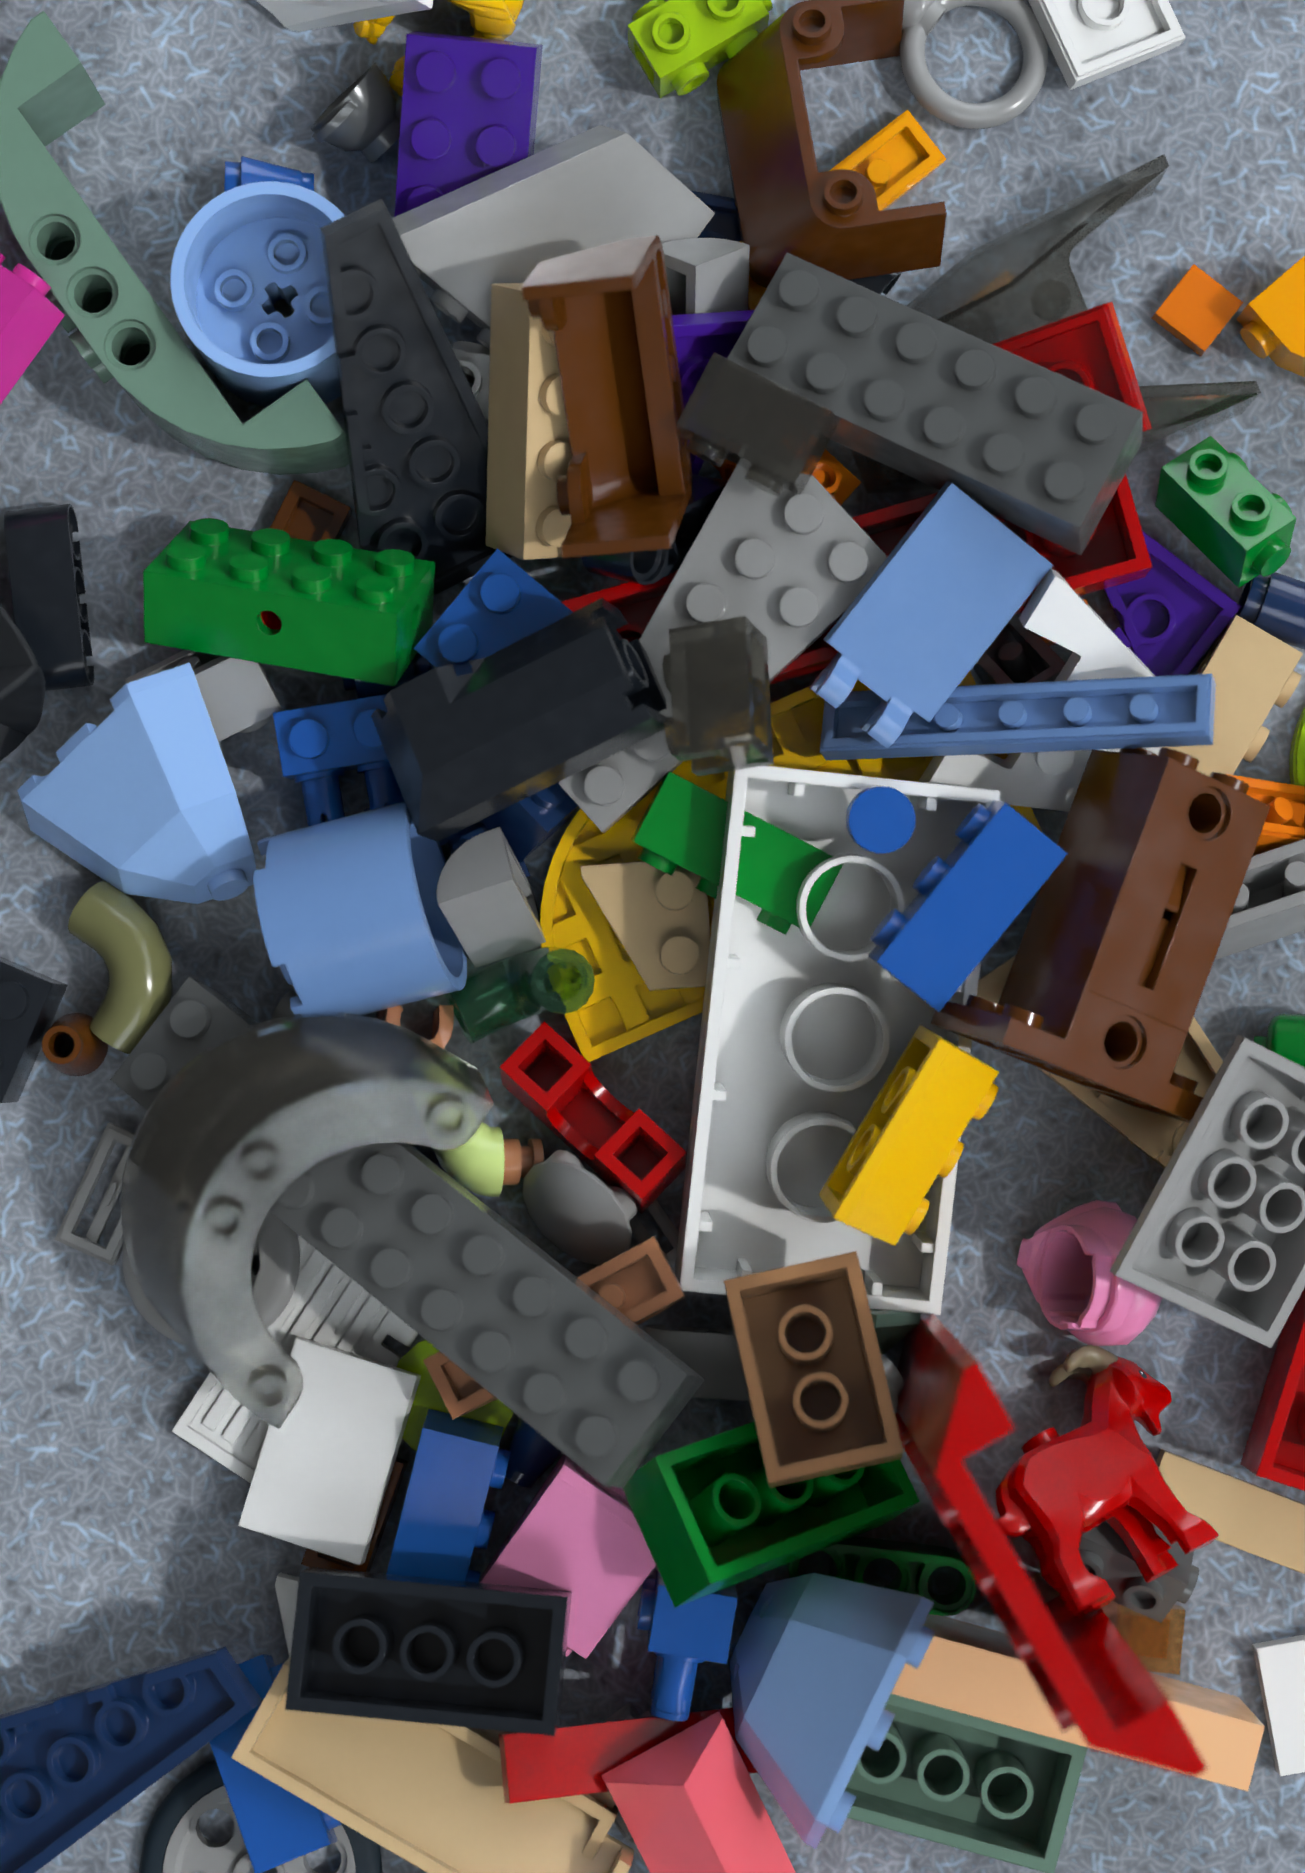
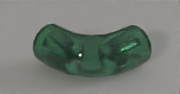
[445,946,595,1044]

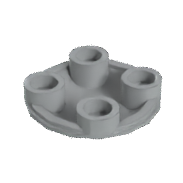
[522,1150,637,1265]

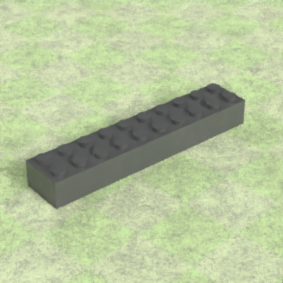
[110,976,705,1488]

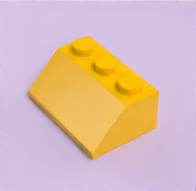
[818,1024,999,1246]

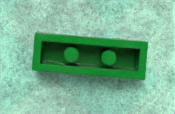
[631,771,844,935]

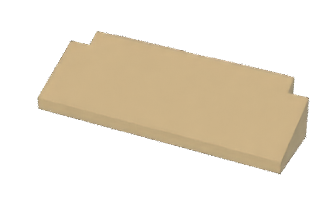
[231,1657,634,1873]

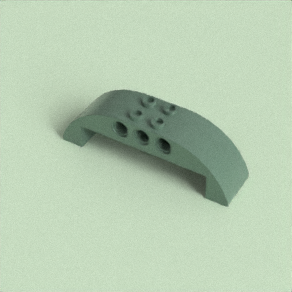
[0,11,349,475]

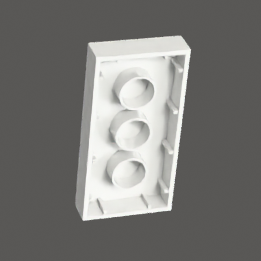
[674,762,1000,1315]

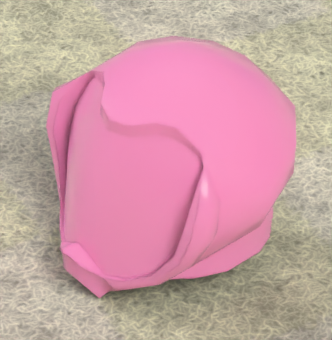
[1017,1200,1162,1346]

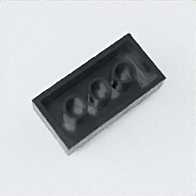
[285,1567,572,1736]

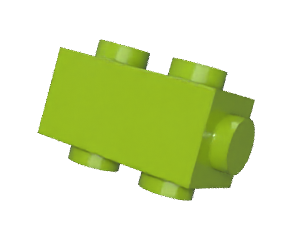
[627,0,772,98]

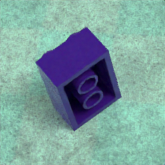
[394,31,543,217]

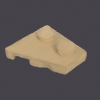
[581,861,710,991]

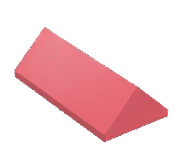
[601,1711,796,1873]

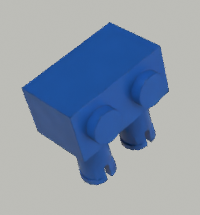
[273,694,404,826]
[637,1569,737,1721]

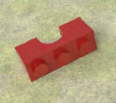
[499,1021,687,1214]

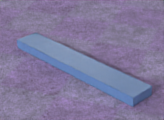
[820,674,1216,761]

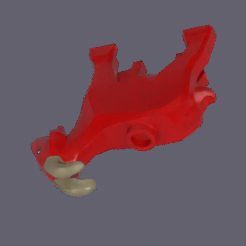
[995,1345,1219,1619]

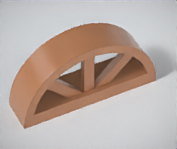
[423,1237,686,1419]

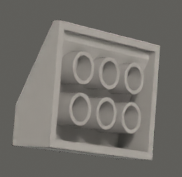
[1110,1034,1305,1348]

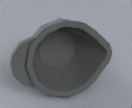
[310,63,401,163]

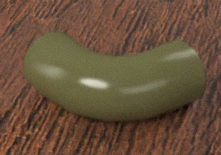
[68,881,173,1054]

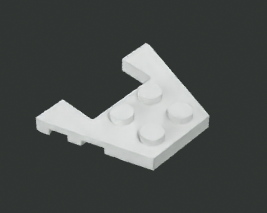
[919,569,1163,812]

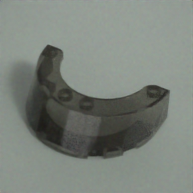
[121,1013,494,1429]

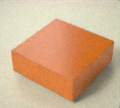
[1152,264,1244,356]

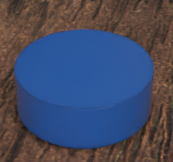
[846,786,916,854]

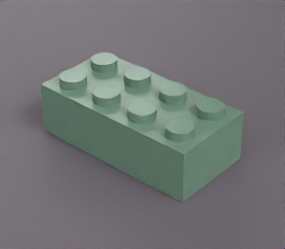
[845,1694,1087,1873]

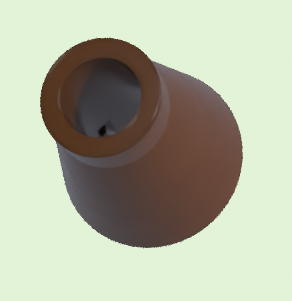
[42,1013,108,1076]

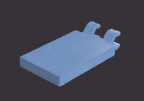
[810,482,1053,749]

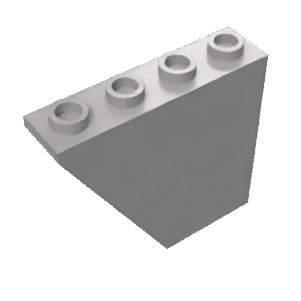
[392,125,715,350]

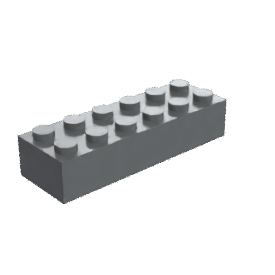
[724,253,1143,555]

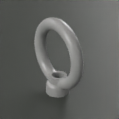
[900,0,1048,129]

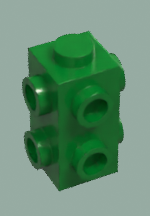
[1155,436,1296,588]

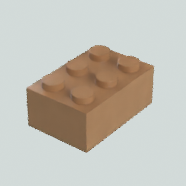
[724,1251,904,1488]

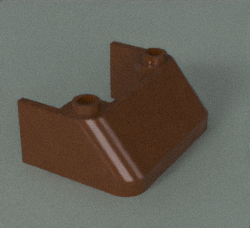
[717,0,947,288]
[522,235,692,558]

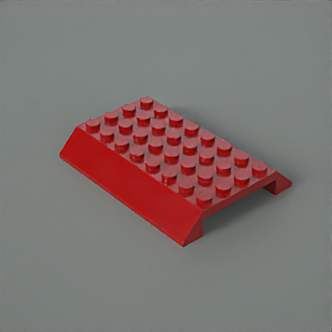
[895,1313,1208,1777]

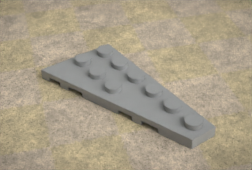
[559,421,887,833]

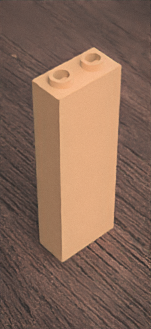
[891,1614,1265,1791]

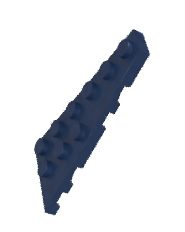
[0,1647,263,1873]

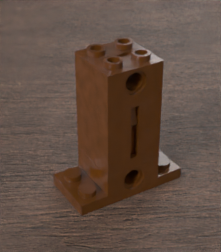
[930,748,1271,1123]

